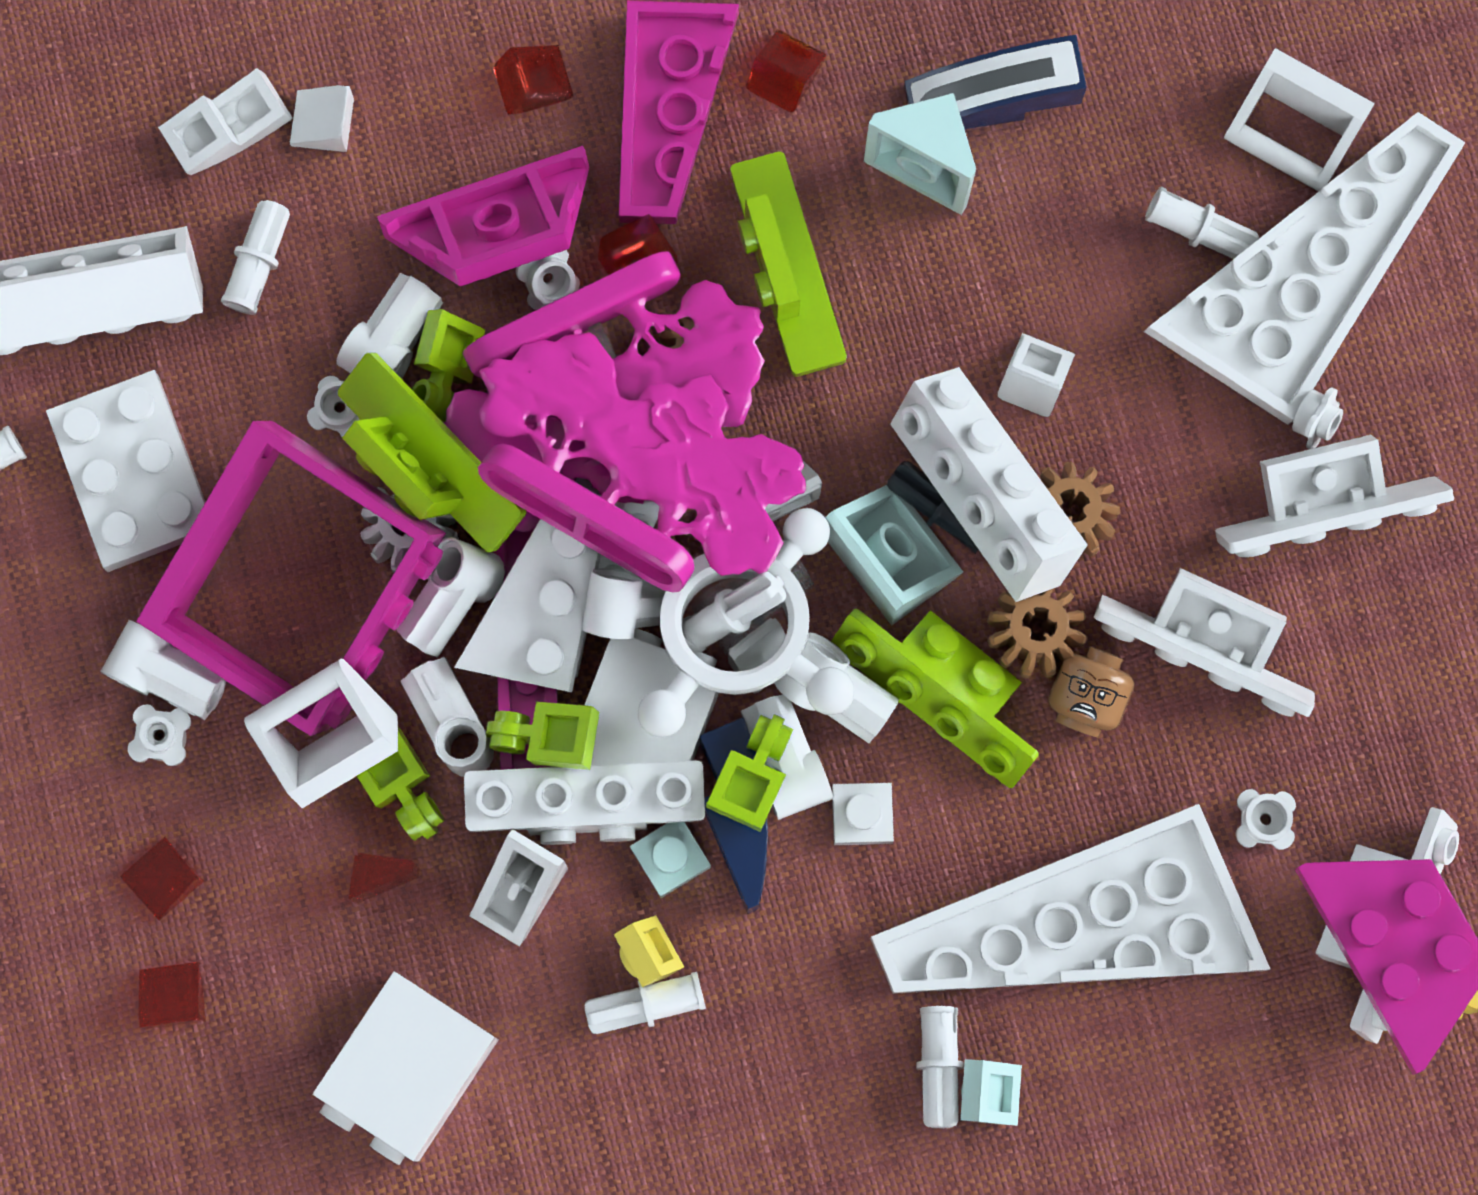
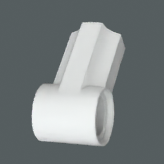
[336,273,443,379]
[397,537,505,657]
[582,569,666,639]
[100,620,227,720]
[774,632,899,743]
[400,657,494,777]
[741,695,833,820]

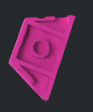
[377,146,590,287]
[1295,859,1478,1075]

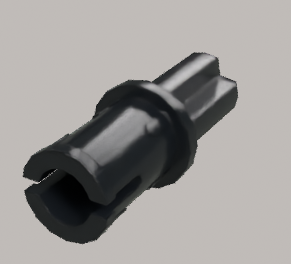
[887,461,979,554]

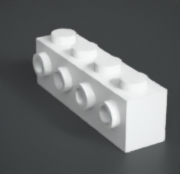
[0,226,203,355]
[890,367,1087,602]

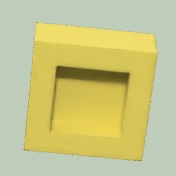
[614,915,684,987]

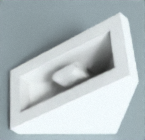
[469,829,568,947]

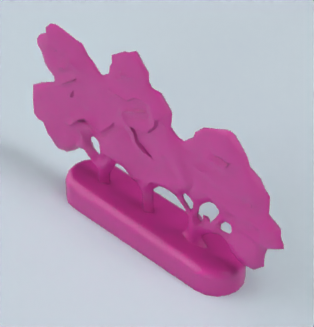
[444,251,765,532]
[478,332,806,592]

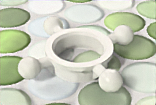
[622,508,854,737]

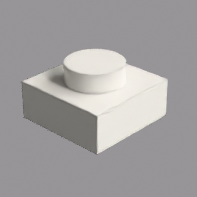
[832,783,894,845]

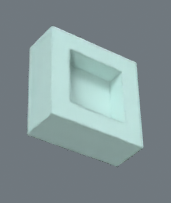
[630,822,711,898]
[961,1059,1022,1126]

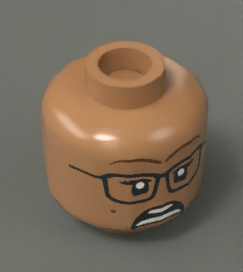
[1048,646,1135,738]

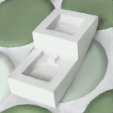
[158,68,293,175]

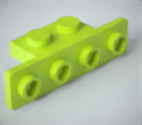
[730,151,847,377]
[337,352,526,553]
[831,609,1039,788]

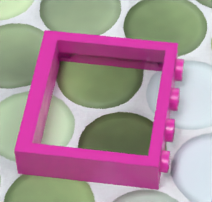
[136,421,446,736]

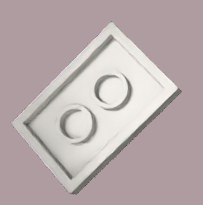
[46,370,205,572]

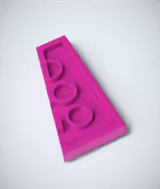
[619,1,739,224]

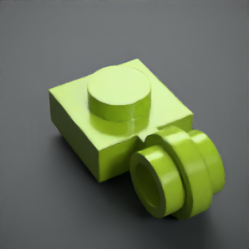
[412,309,486,423]
[486,702,600,770]
[706,714,794,832]
[357,727,445,841]

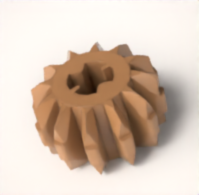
[1040,462,1120,557]
[987,589,1086,679]

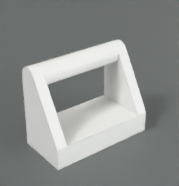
[1223,48,1375,192]
[244,659,398,808]

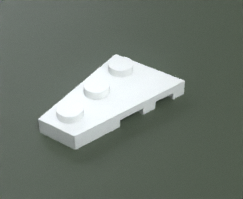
[454,519,601,692]

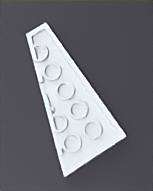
[1144,112,1465,425]
[870,804,1270,994]

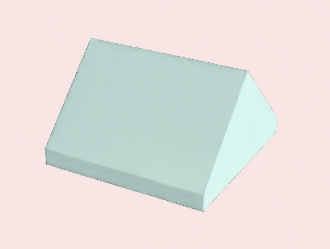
[863,93,976,215]
[825,485,963,626]

